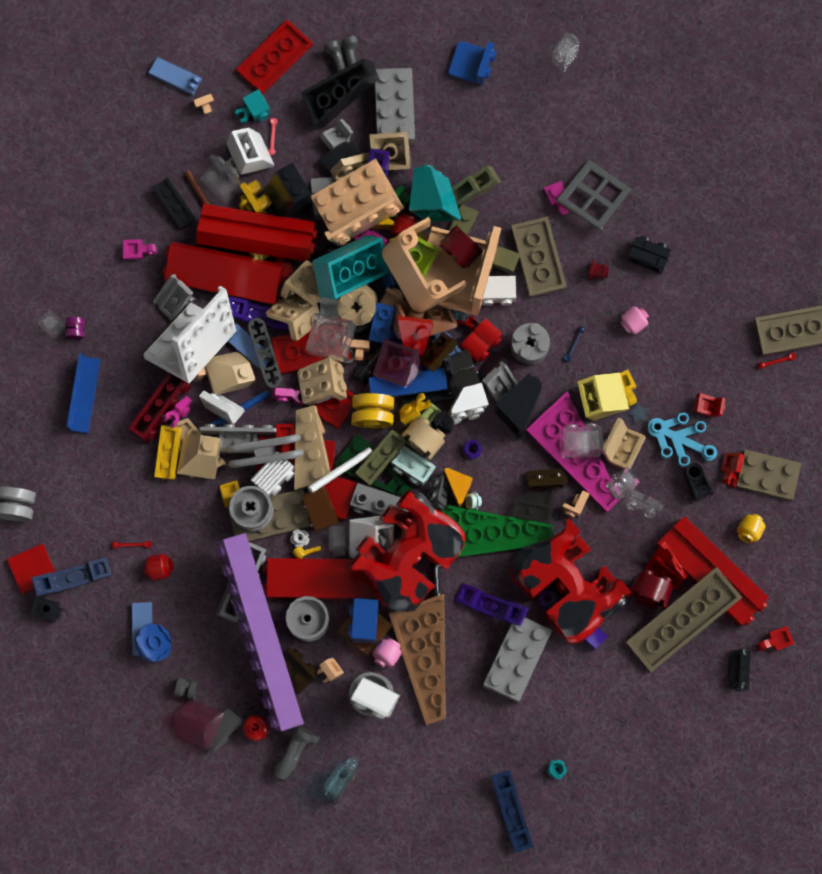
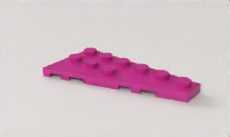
[526,391,621,513]

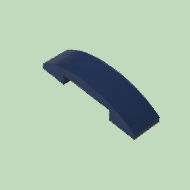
[31,557,112,597]
[491,770,534,853]

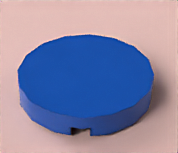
[134,623,172,662]

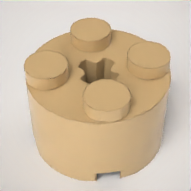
[337,284,378,326]
[401,416,445,460]

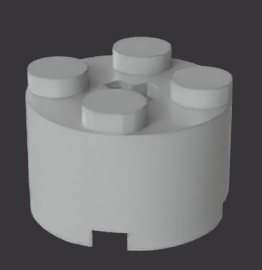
[511,323,550,365]

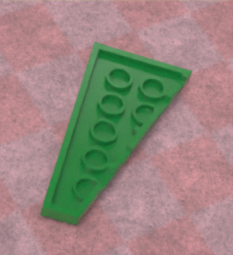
[442,505,554,558]

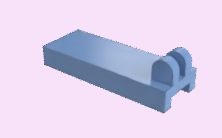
[149,57,202,96]
[227,323,272,372]
[132,602,153,656]

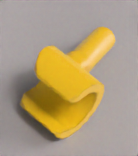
[293,546,321,559]

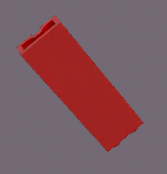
[196,204,318,261]
[162,242,284,304]
[656,516,769,627]
[263,558,380,601]

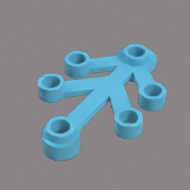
[648,413,717,467]

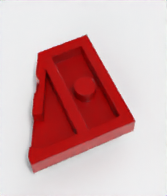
[397,315,434,356]
[645,542,687,590]

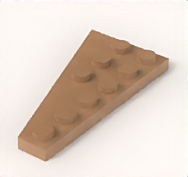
[389,594,446,725]

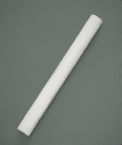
[308,447,373,493]

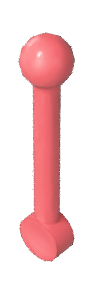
[268,118,278,155]

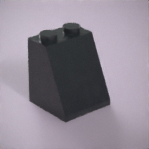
[262,162,313,218]
[494,373,542,439]

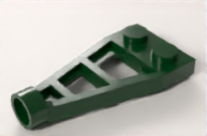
[334,434,412,497]

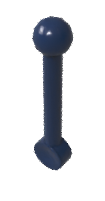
[564,326,585,362]

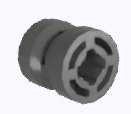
[174,677,199,701]

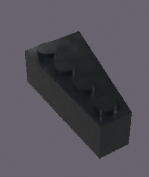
[301,58,379,128]

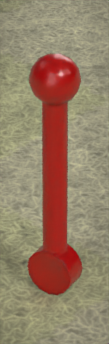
[758,353,796,369]
[111,540,152,549]

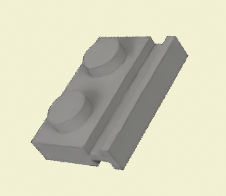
[153,274,193,321]
[482,361,518,403]

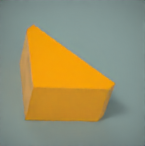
[444,468,473,507]

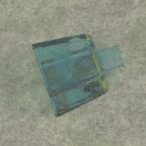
[321,757,359,805]

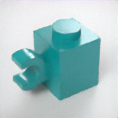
[235,89,271,124]

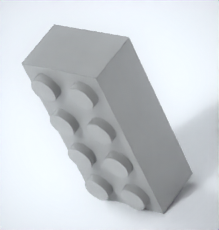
[375,68,415,146]
[483,618,552,703]

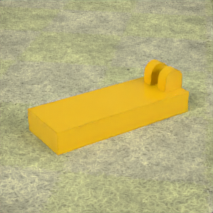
[154,426,182,480]

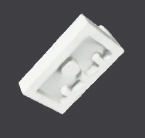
[199,391,245,425]

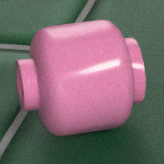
[620,306,649,334]
[372,638,401,668]

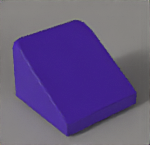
[584,627,608,651]

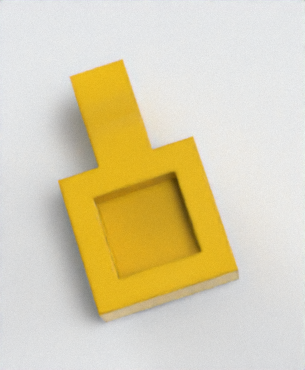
[621,370,637,406]
[399,393,431,426]

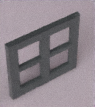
[556,160,632,231]

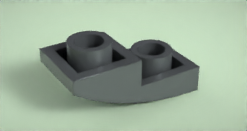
[201,708,242,752]

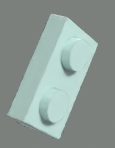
[391,446,436,486]

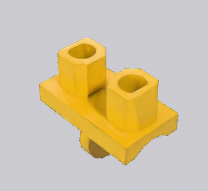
[239,180,272,214]

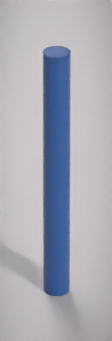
[203,389,270,435]

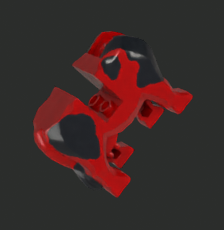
[347,490,465,612]
[510,518,631,644]

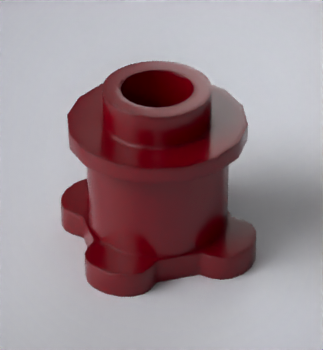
[588,259,610,281]

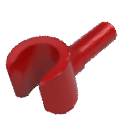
[455,316,478,332]

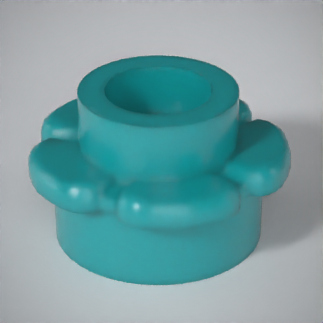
[547,760,567,779]

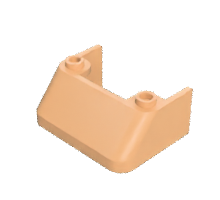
[382,217,467,313]

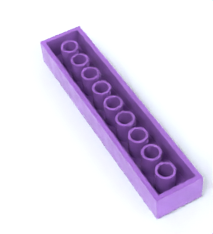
[215,533,304,731]

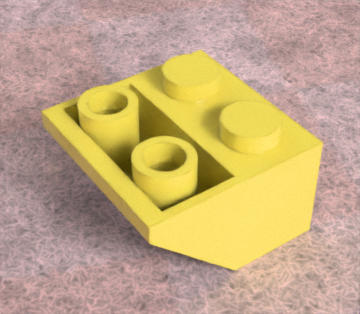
[577,373,629,421]

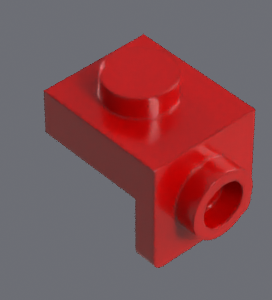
[693,393,725,418]

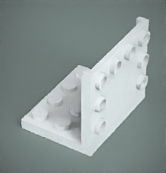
[143,286,236,383]

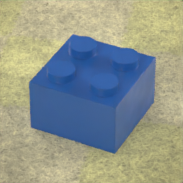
[348,598,379,644]

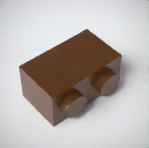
[300,486,339,531]

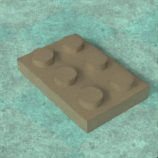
[736,449,801,501]

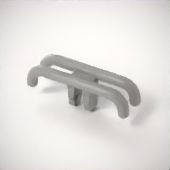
[226,434,304,468]

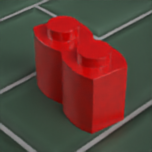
[460,318,503,363]

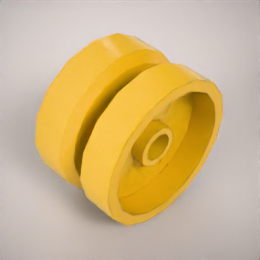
[352,393,394,429]

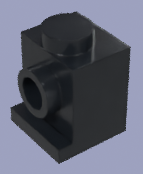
[30,597,63,623]

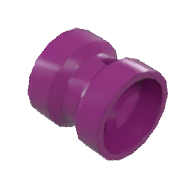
[65,317,85,340]

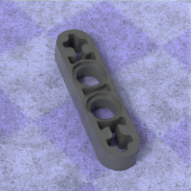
[248,318,282,390]

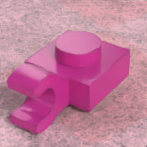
[544,181,569,216]
[123,239,157,260]
[271,387,304,405]
[163,396,192,428]

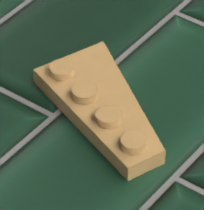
[294,405,330,490]

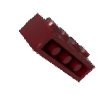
[128,373,191,444]

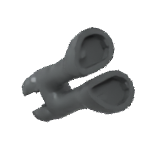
[323,36,358,72]
[274,726,320,780]

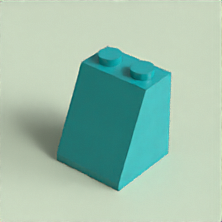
[409,165,461,222]

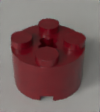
[439,225,483,269]
[629,569,673,610]

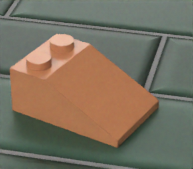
[392,300,457,340]

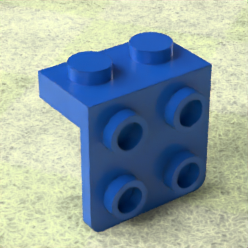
[449,41,497,85]

